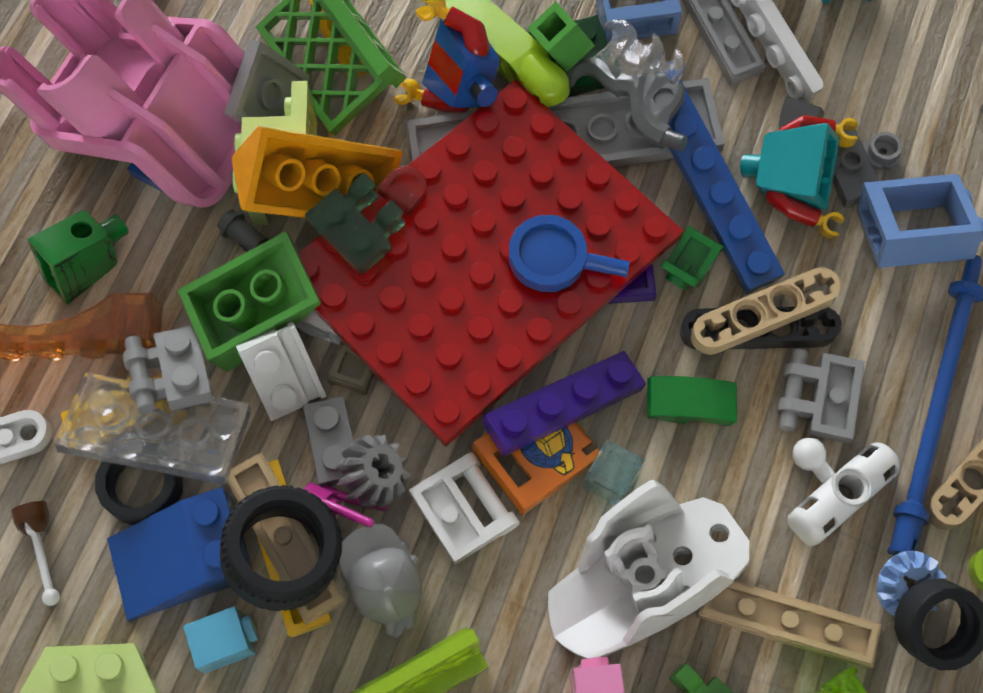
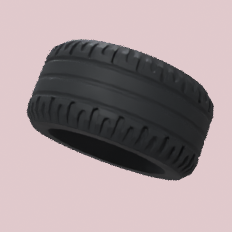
[220,485,342,611]

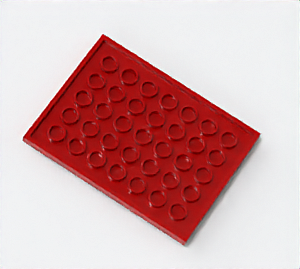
[298,79,683,447]

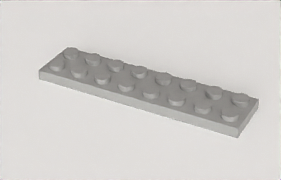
[407,78,725,167]

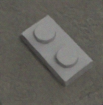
[303,396,354,487]

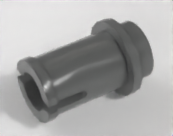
[217,209,269,252]

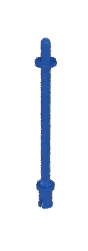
[887,255,983,556]

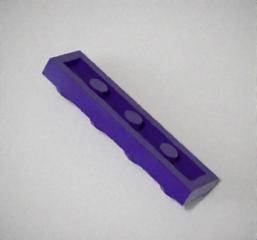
[482,351,646,457]

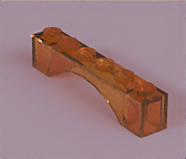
[0,293,163,361]

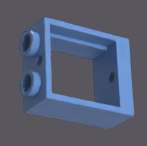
[595,0,682,43]
[857,174,983,268]

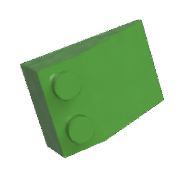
[177,231,321,372]

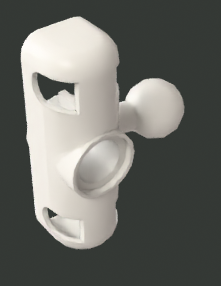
[787,438,901,546]

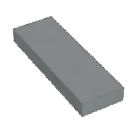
[682,0,766,86]

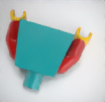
[740,115,858,239]

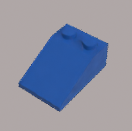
[107,487,253,622]

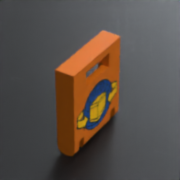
[472,422,604,515]

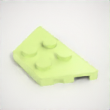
[19,643,160,693]

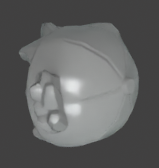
[339,523,422,638]

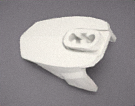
[548,480,749,659]

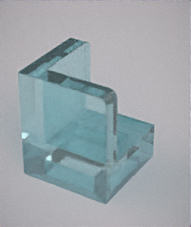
[583,439,645,506]

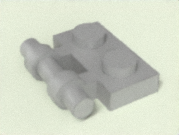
[123,325,213,414]
[778,349,865,444]

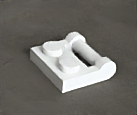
[409,452,520,565]

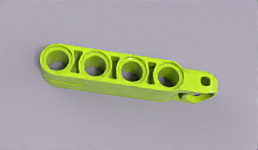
[438,0,570,107]

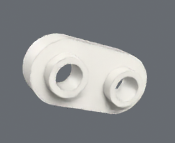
[0,410,52,464]

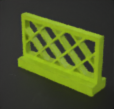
[350,627,488,693]

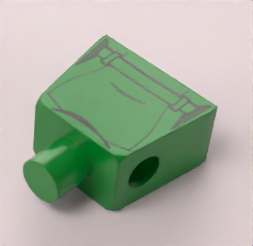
[27,210,129,305]

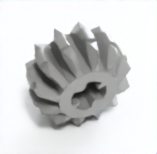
[335,435,411,508]

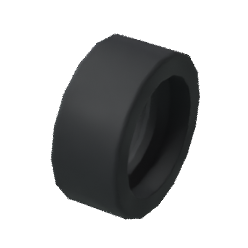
[95,440,183,525]
[894,578,983,671]

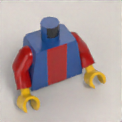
[393,0,499,113]

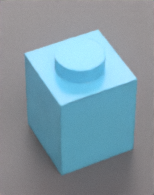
[183,606,259,674]

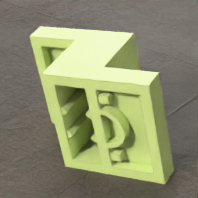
[233,81,318,225]

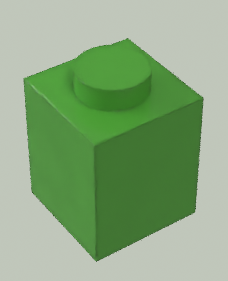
[527,1,595,72]

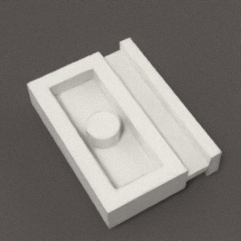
[236,321,327,421]

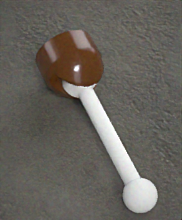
[11,501,60,606]

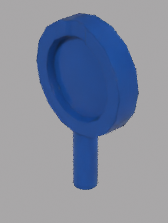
[509,215,630,292]

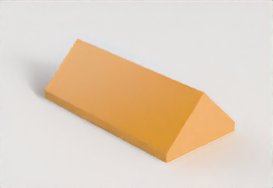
[231,126,403,222]

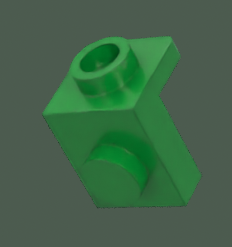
[660,226,724,290]

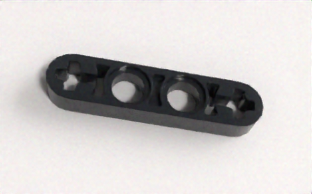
[680,307,842,349]

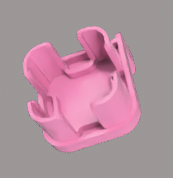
[0,0,244,208]

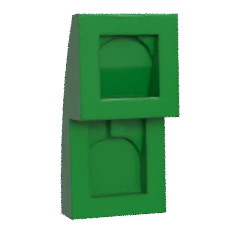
[647,376,737,426]

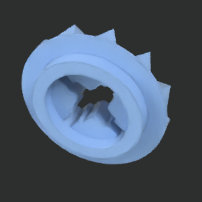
[877,551,947,617]

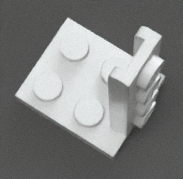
[730,0,823,104]

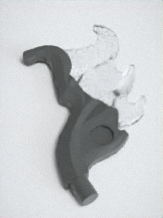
[566,19,688,151]

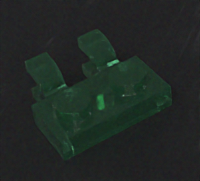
[305,173,406,276]

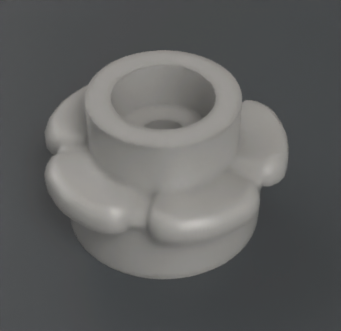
[864,132,902,169]

